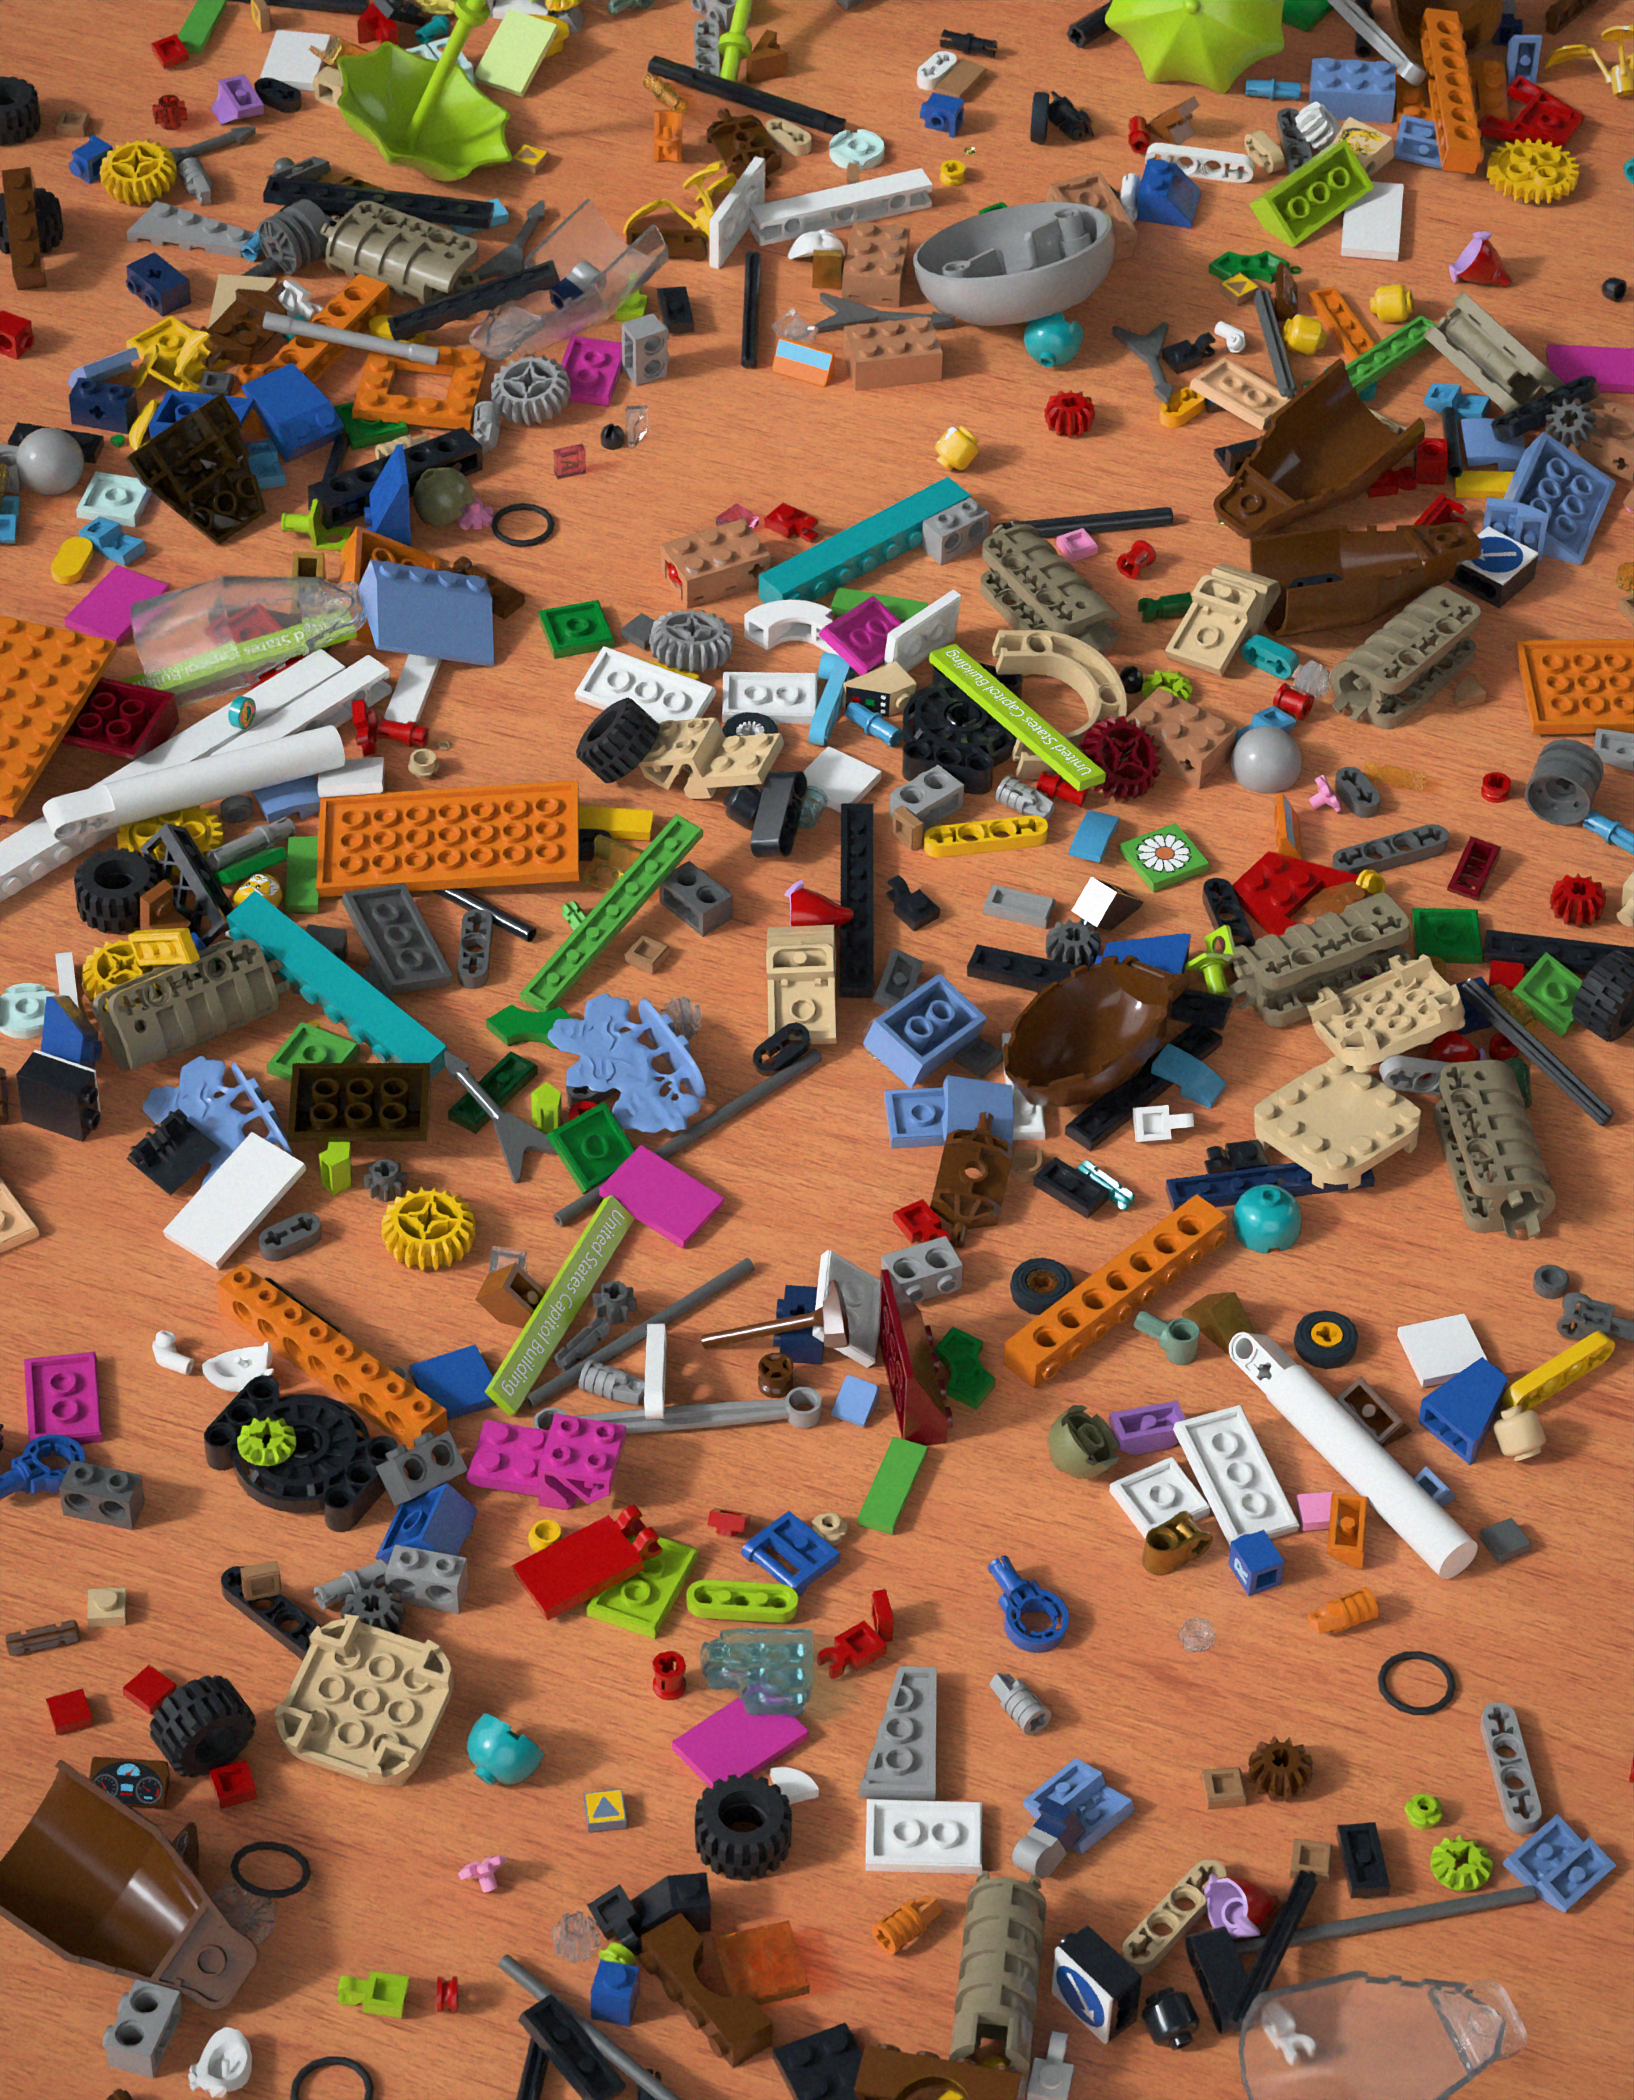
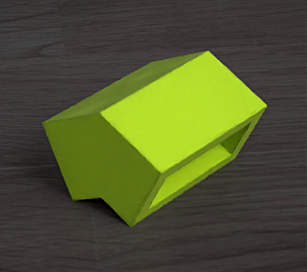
[531,1082,562,1135]
[319,1142,352,1196]

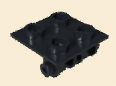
[127,1109,220,1196]

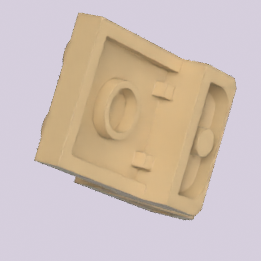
[1165,563,1281,676]
[639,717,785,799]
[766,925,837,1046]

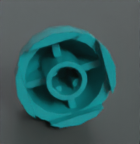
[1024,313,1084,367]
[1232,1184,1302,1253]
[467,1713,545,1786]

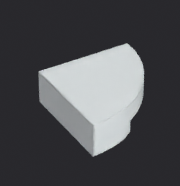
[770,1767,819,1805]

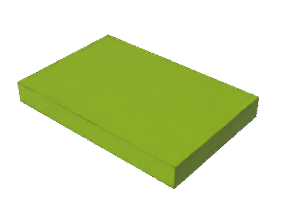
[587,1535,699,1639]

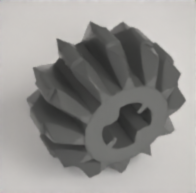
[1546,397,1597,449]
[1045,919,1101,968]
[341,1582,405,1635]

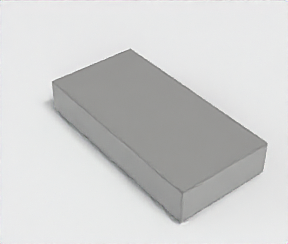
[983,884,1056,929]

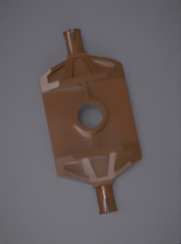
[707,108,781,189]
[200,281,287,369]
[930,1112,1014,1248]

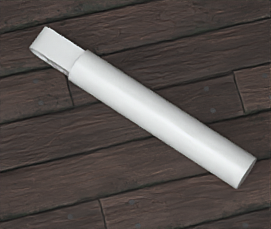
[42,725,345,840]
[1229,1332,1478,1579]

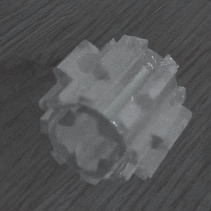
[1291,660,1331,701]
[661,996,702,1041]
[552,1911,600,1963]

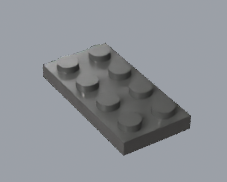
[342,883,453,995]

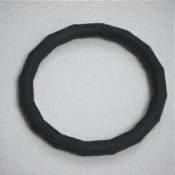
[491,503,554,547]
[1378,1651,1456,1715]
[230,1841,311,1898]
[290,2056,374,2100]

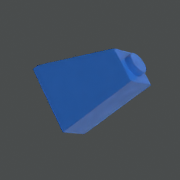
[1095,933,1191,975]
[1418,1357,1508,1465]

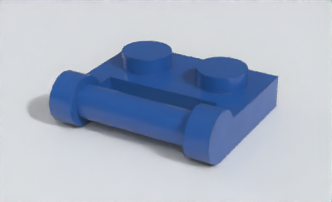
[741,1511,840,1597]

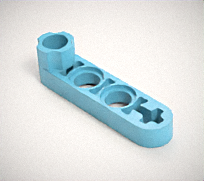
[808,652,855,747]

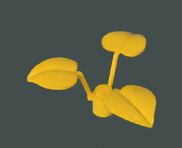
[1545,24,1634,97]
[623,160,737,239]
[129,331,212,450]

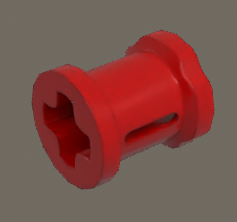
[1116,540,1156,579]
[1273,683,1314,721]
[652,1651,686,1701]

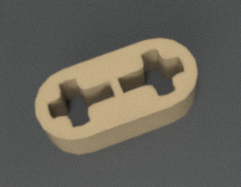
[765,118,811,156]
[1244,130,1285,173]

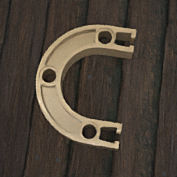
[992,630,1127,779]

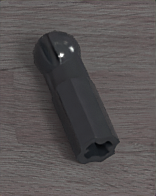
[1067,0,1113,47]

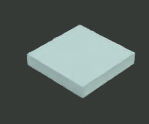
[76,471,152,527]

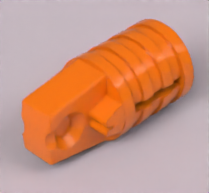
[1308,1587,1379,1634]
[872,1896,943,1955]

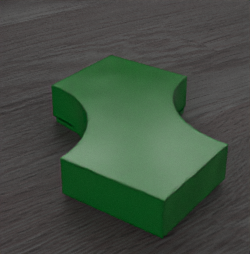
[1208,250,1290,284]
[486,1004,572,1049]
[934,1327,995,1410]

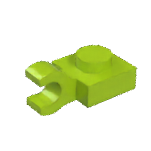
[615,275,648,322]
[337,1970,409,2018]

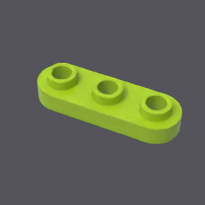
[687,1580,798,1623]

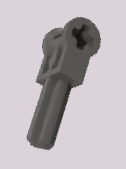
[1557,1292,1634,1341]

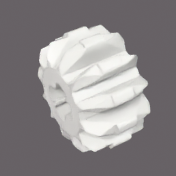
[1295,102,1341,151]

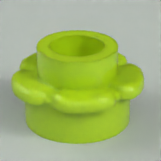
[1405,1793,1443,1830]
[599,1942,636,1966]

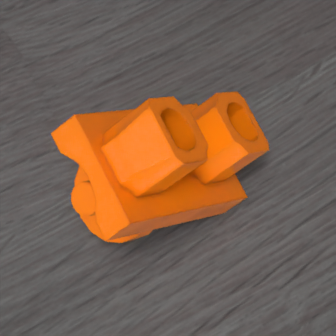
[654,110,683,162]

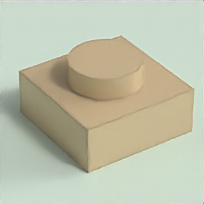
[87,1587,127,1628]

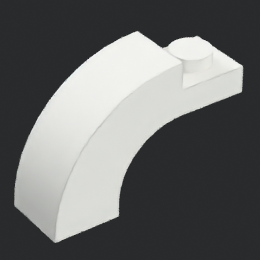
[744,600,838,655]

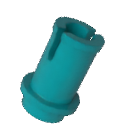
[415,15,451,45]

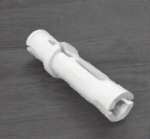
[1119,173,1140,223]

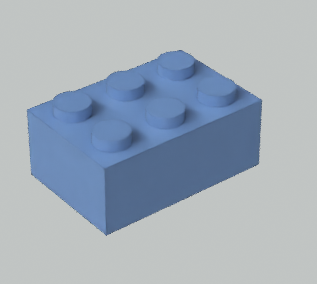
[1309,57,1395,123]
[863,973,987,1089]

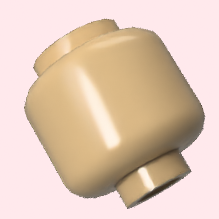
[1493,1405,1546,1461]

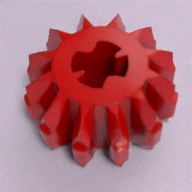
[1044,390,1095,437]
[1550,873,1607,927]

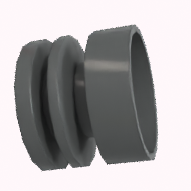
[258,199,331,275]
[1525,739,1604,826]

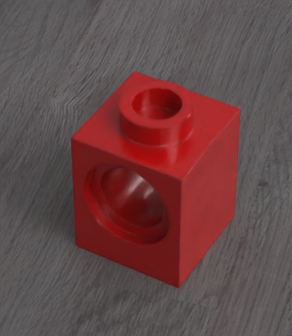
[0,310,34,360]
[1414,438,1448,485]

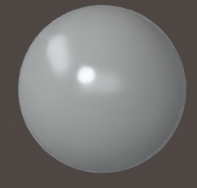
[16,428,84,496]
[1230,726,1302,794]

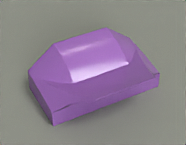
[211,74,264,125]
[1108,1401,1186,1455]

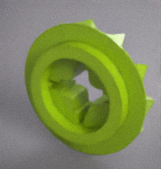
[1142,669,1193,701]
[237,1415,296,1466]
[1430,1835,1493,1891]

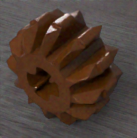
[1248,1736,1313,1802]

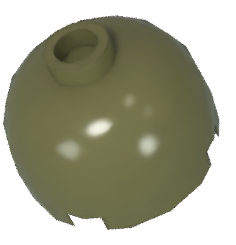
[413,467,476,527]
[1047,1405,1119,1479]

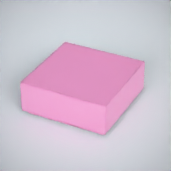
[1056,528,1098,563]
[1296,1492,1333,1531]

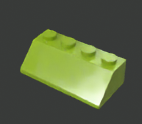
[1249,139,1375,247]

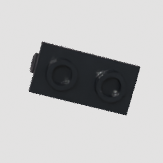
[1048,91,1094,141]

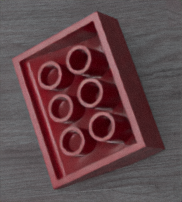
[60,677,179,760]
[878,1269,953,1446]

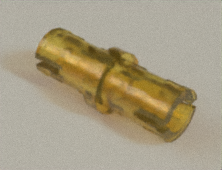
[643,74,688,113]

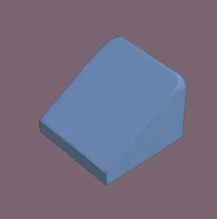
[831,1375,879,1428]
[1414,1466,1457,1507]

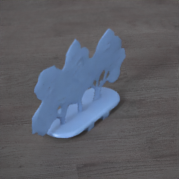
[548,993,706,1133]
[142,1056,294,1187]

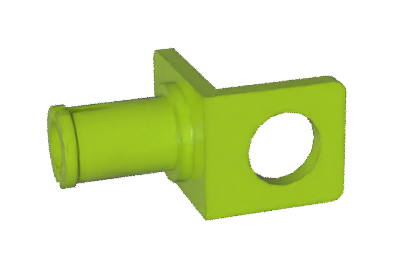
[281,499,352,551]
[1184,925,1235,997]

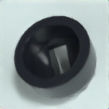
[1601,277,1627,302]
[601,424,625,450]
[1119,666,1143,694]

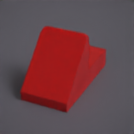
[357,0,399,46]

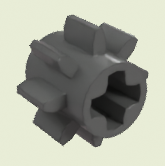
[364,1159,407,1202]
[593,1281,637,1325]

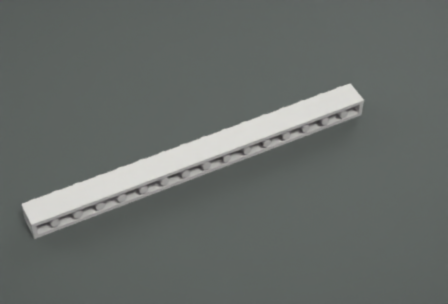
[0,649,345,902]

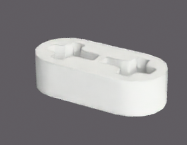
[917,51,957,90]

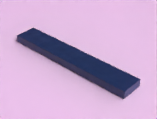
[1165,1163,1375,1212]

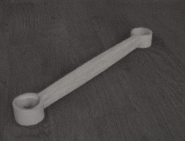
[1327,0,1428,87]
[534,1387,821,1434]

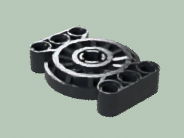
[902,663,1023,795]
[204,1375,398,1532]

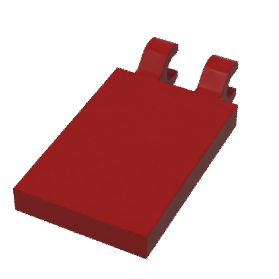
[512,1504,663,1621]

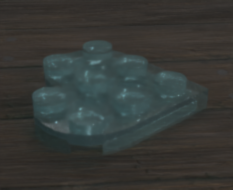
[700,1628,813,1716]

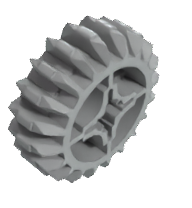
[491,354,571,427]
[649,609,734,673]

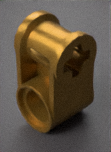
[1142,1511,1213,1575]

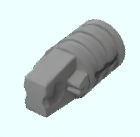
[177,157,213,206]
[473,401,501,454]
[995,776,1056,821]
[579,1359,645,1405]
[989,1673,1051,1735]

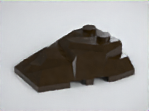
[125,393,266,545]

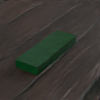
[448,1051,538,1134]

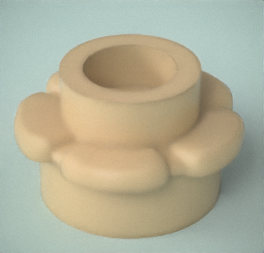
[408,749,440,778]
[812,1513,847,1546]

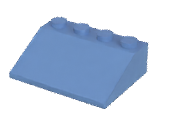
[1503,432,1616,565]
[358,560,494,667]

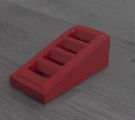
[1447,836,1501,901]

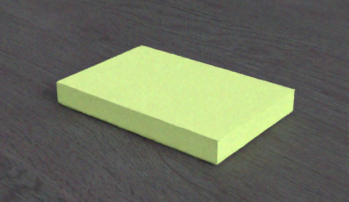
[473,9,559,97]

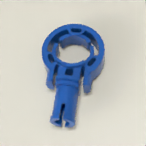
[0,1434,85,1500]
[988,1555,1069,1653]

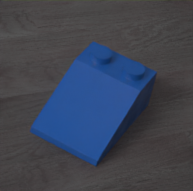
[241,363,345,463]
[149,390,254,439]
[364,444,412,547]

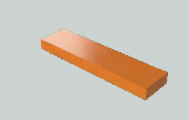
[1308,286,1375,362]

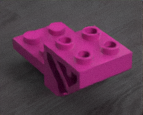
[467,1413,626,1510]

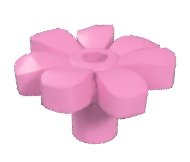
[456,497,493,530]
[1309,775,1342,813]
[458,1854,507,1893]

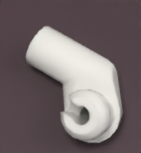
[1214,321,1246,353]
[152,1330,194,1376]

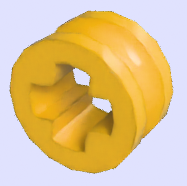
[940,160,966,186]

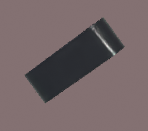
[750,771,807,858]
[1185,1926,1260,2035]

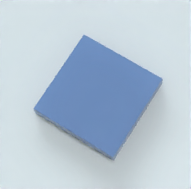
[884,1087,946,1149]

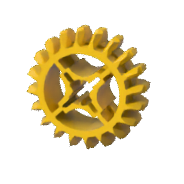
[100,138,177,206]
[81,937,172,1012]
[382,1186,476,1271]

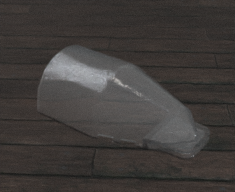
[469,198,669,360]
[131,575,366,708]
[1239,1971,1528,2100]

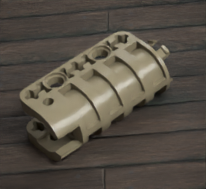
[320,201,479,305]
[1423,291,1565,430]
[980,519,1121,655]
[1330,586,1481,730]
[1224,892,1411,1027]
[92,939,290,1071]
[1433,1060,1556,1239]
[949,1870,1046,2095]

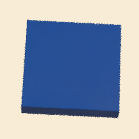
[409,1344,497,1421]

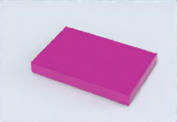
[561,336,622,407]
[1546,344,1634,393]
[64,565,169,647]
[818,596,902,676]
[599,1145,724,1249]
[24,1352,103,1444]
[672,1684,809,1789]

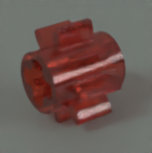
[152,95,187,130]

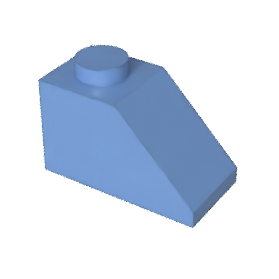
[1505,35,1542,84]

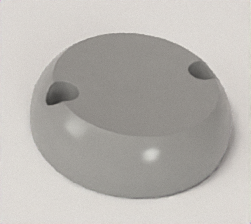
[913,202,1116,326]

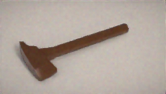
[701,1280,849,1349]

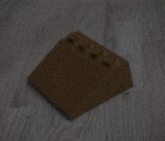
[287,1063,431,1142]

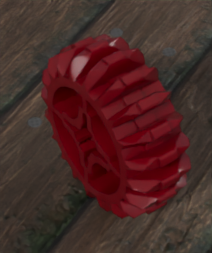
[1079,715,1163,802]

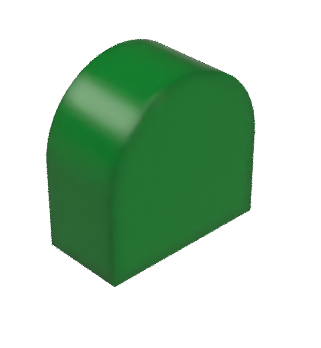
[110,434,125,448]

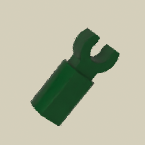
[1137,592,1193,623]

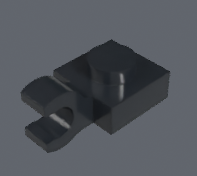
[1162,333,1216,374]
[886,875,940,932]
[1204,1139,1268,1174]
[587,1884,642,1957]

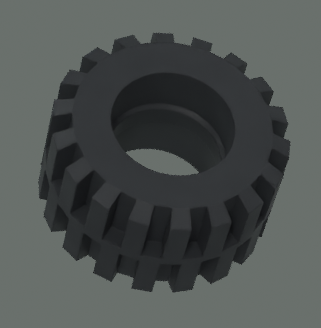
[0,76,41,146]
[0,187,63,254]
[576,698,660,784]
[74,848,158,934]
[1572,950,1634,1042]
[150,1675,256,1778]
[695,1774,792,1881]

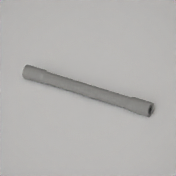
[263,312,440,366]

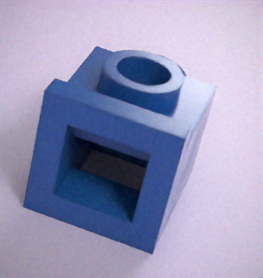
[920,92,964,138]
[69,134,113,184]

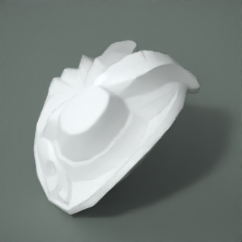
[788,229,845,259]
[202,1342,275,1392]
[188,2027,252,2099]

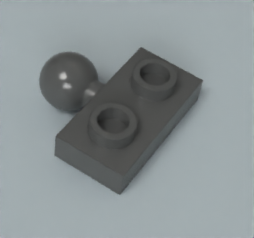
[267,156,331,182]
[873,948,925,1009]

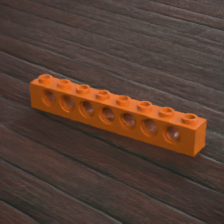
[1419,8,1484,174]
[232,273,390,436]
[1003,1194,1228,1388]
[216,1263,447,1448]

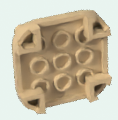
[1307,954,1465,1072]
[1254,1057,1421,1190]
[275,1614,454,1787]

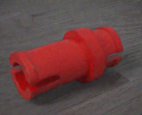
[1128,116,1150,153]
[377,718,429,747]
[1036,771,1088,807]

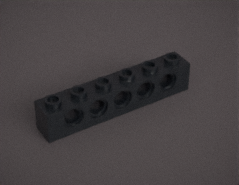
[308,427,482,530]

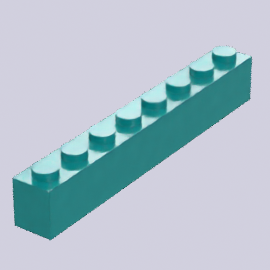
[759,477,971,604]
[226,891,448,1079]

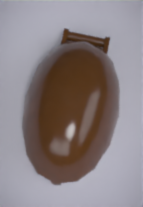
[1003,955,1188,1108]

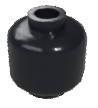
[723,785,763,830]
[1141,1987,1200,2051]

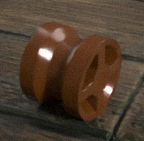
[758,1353,794,1398]

